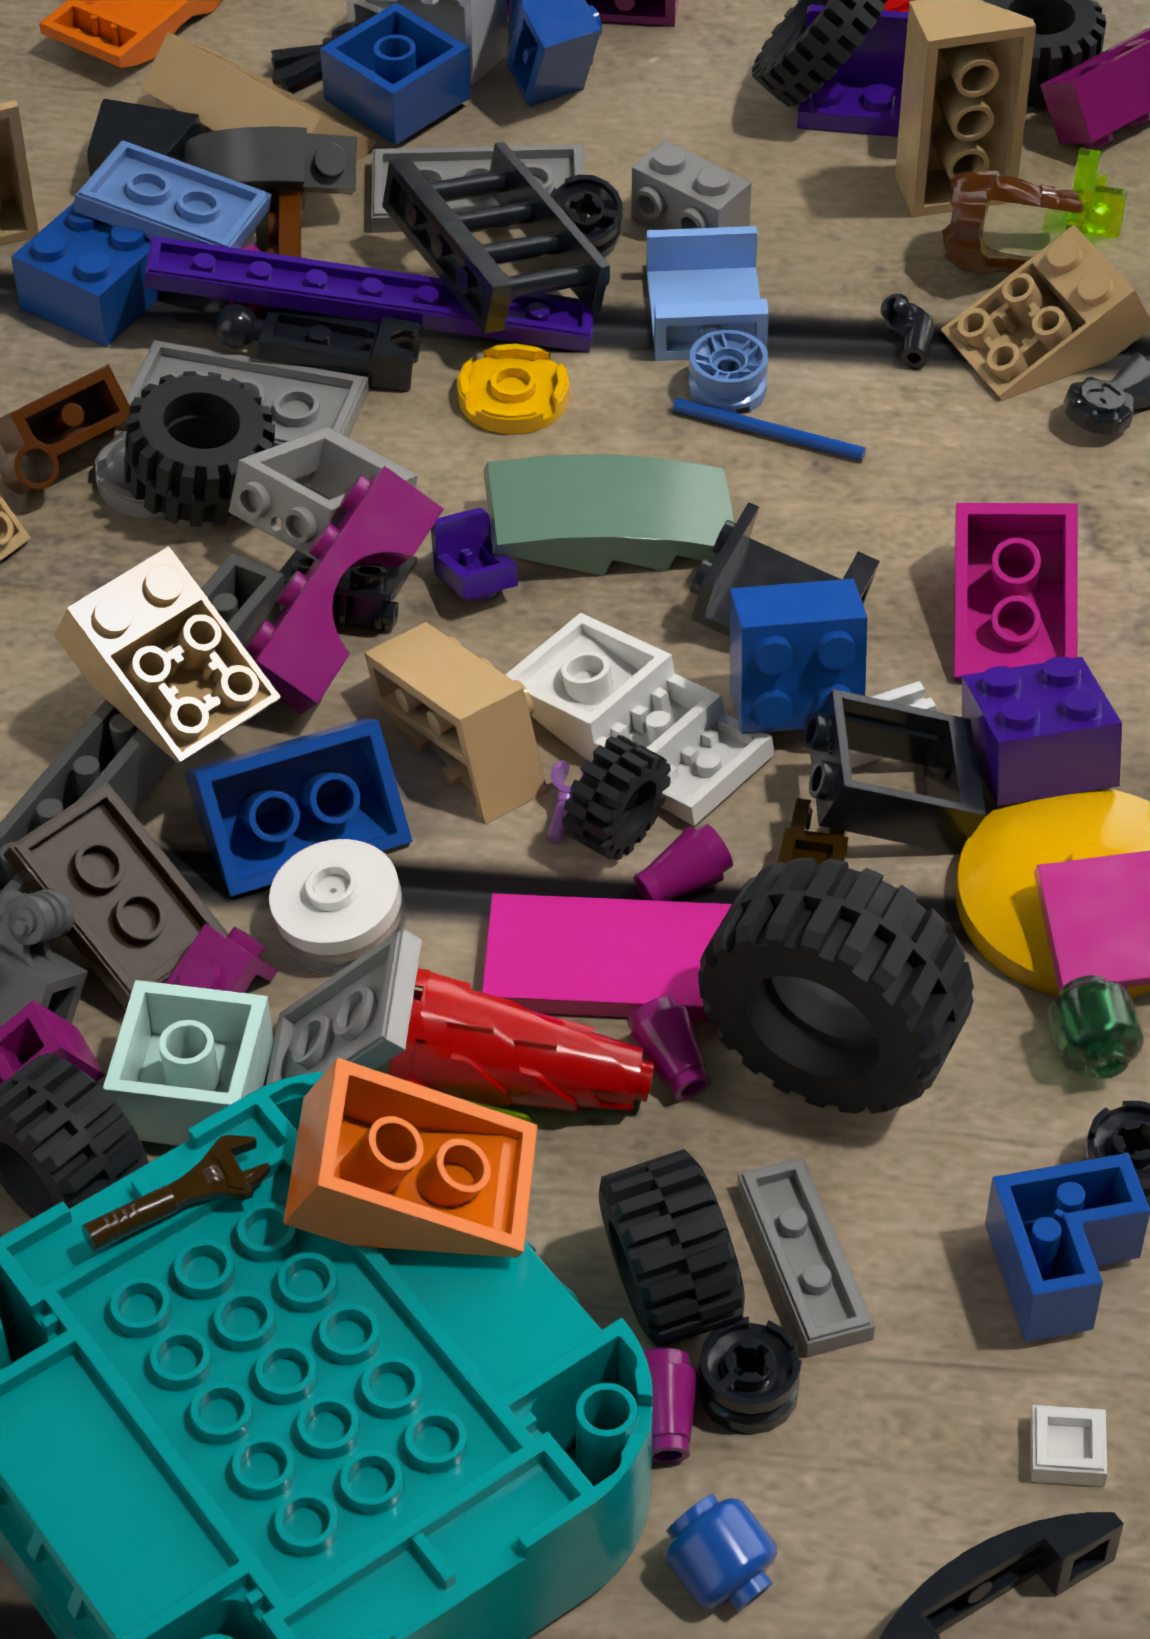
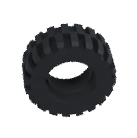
[698,857,974,1114]

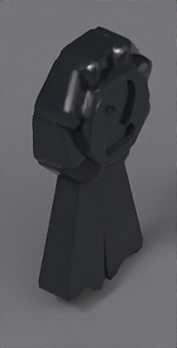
[270,21,365,90]
[1064,352,1150,435]

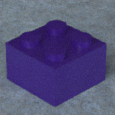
[962,657,1122,806]

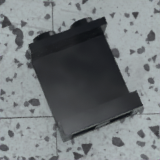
[690,502,880,637]

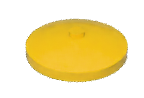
[956,788,1150,1002]

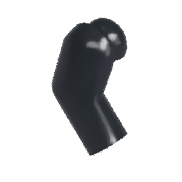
[880,294,934,369]

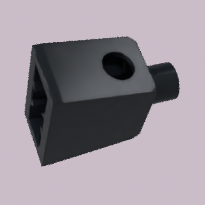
[87,99,201,177]

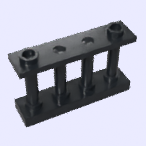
[382,142,610,334]

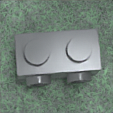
[631,140,752,230]

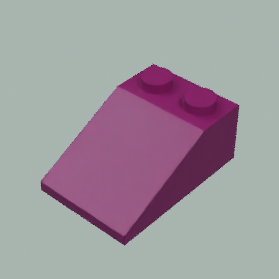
[954,503,1078,680]

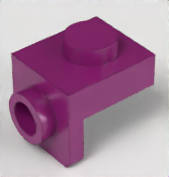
[165,924,278,993]

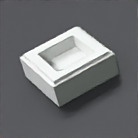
[1030,1405,1107,1487]

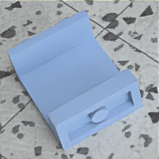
[646,226,769,361]

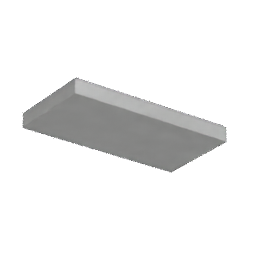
[371,144,587,233]
[118,340,369,446]

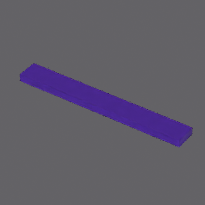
[144,236,593,353]

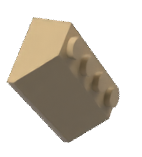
[895,0,1036,217]
[141,32,376,161]

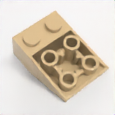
[941,225,1150,401]
[54,546,281,764]

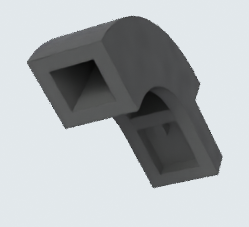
[183,126,357,195]

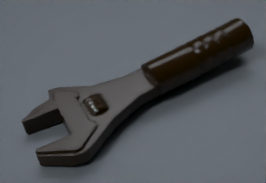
[81,1135,270,1252]

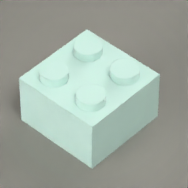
[103,980,274,1146]

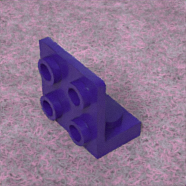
[797,4,908,137]

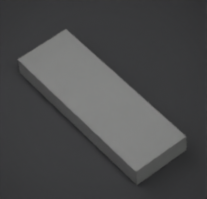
[737,1157,875,1358]

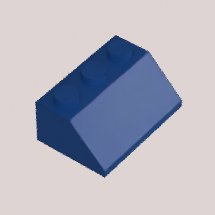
[184,718,413,896]

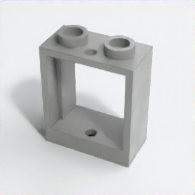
[229,427,418,560]

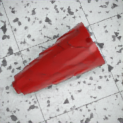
[388,968,654,1113]

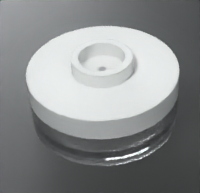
[269,839,407,973]

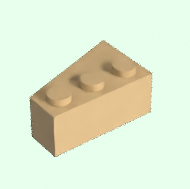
[364,622,548,824]

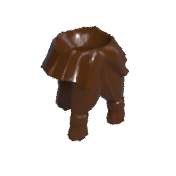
[942,170,1083,274]

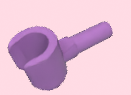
[546,760,583,844]

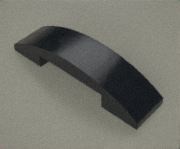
[879,1512,1124,1639]

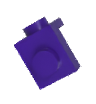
[431,508,518,601]

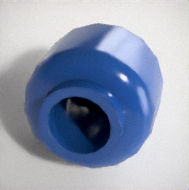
[665,1494,777,1612]

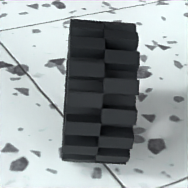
[562,735,671,860]

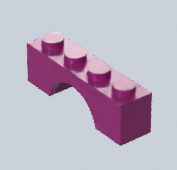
[245,466,444,715]

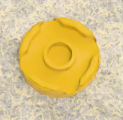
[457,343,570,435]

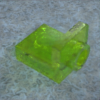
[1065,148,1127,238]

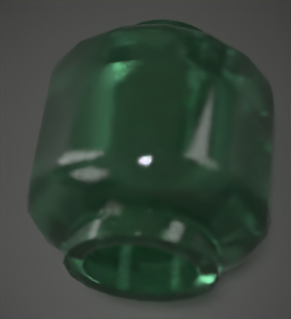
[1048,975,1145,1079]

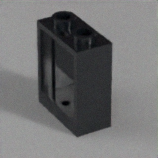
[803,689,986,855]

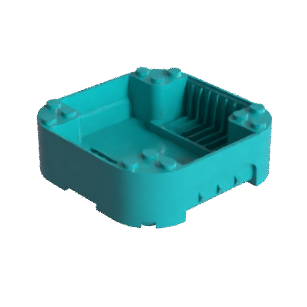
[0,1072,653,1639]

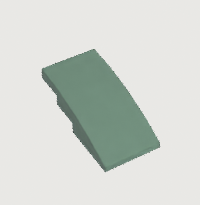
[483,454,735,576]

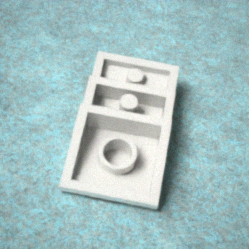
[505,613,775,826]

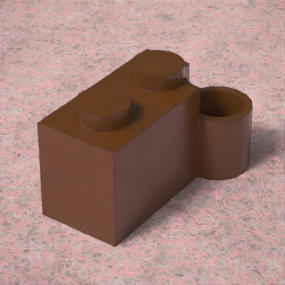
[0,364,130,495]

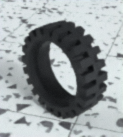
[752,0,888,108]

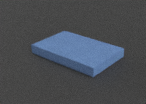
[73,141,271,249]

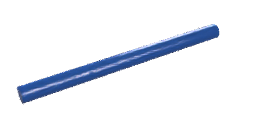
[673,398,866,461]

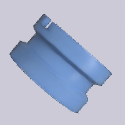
[689,330,768,413]

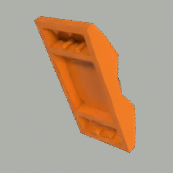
[39,0,222,68]

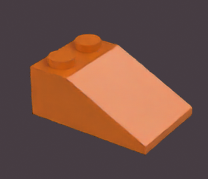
[283,1057,538,1258]

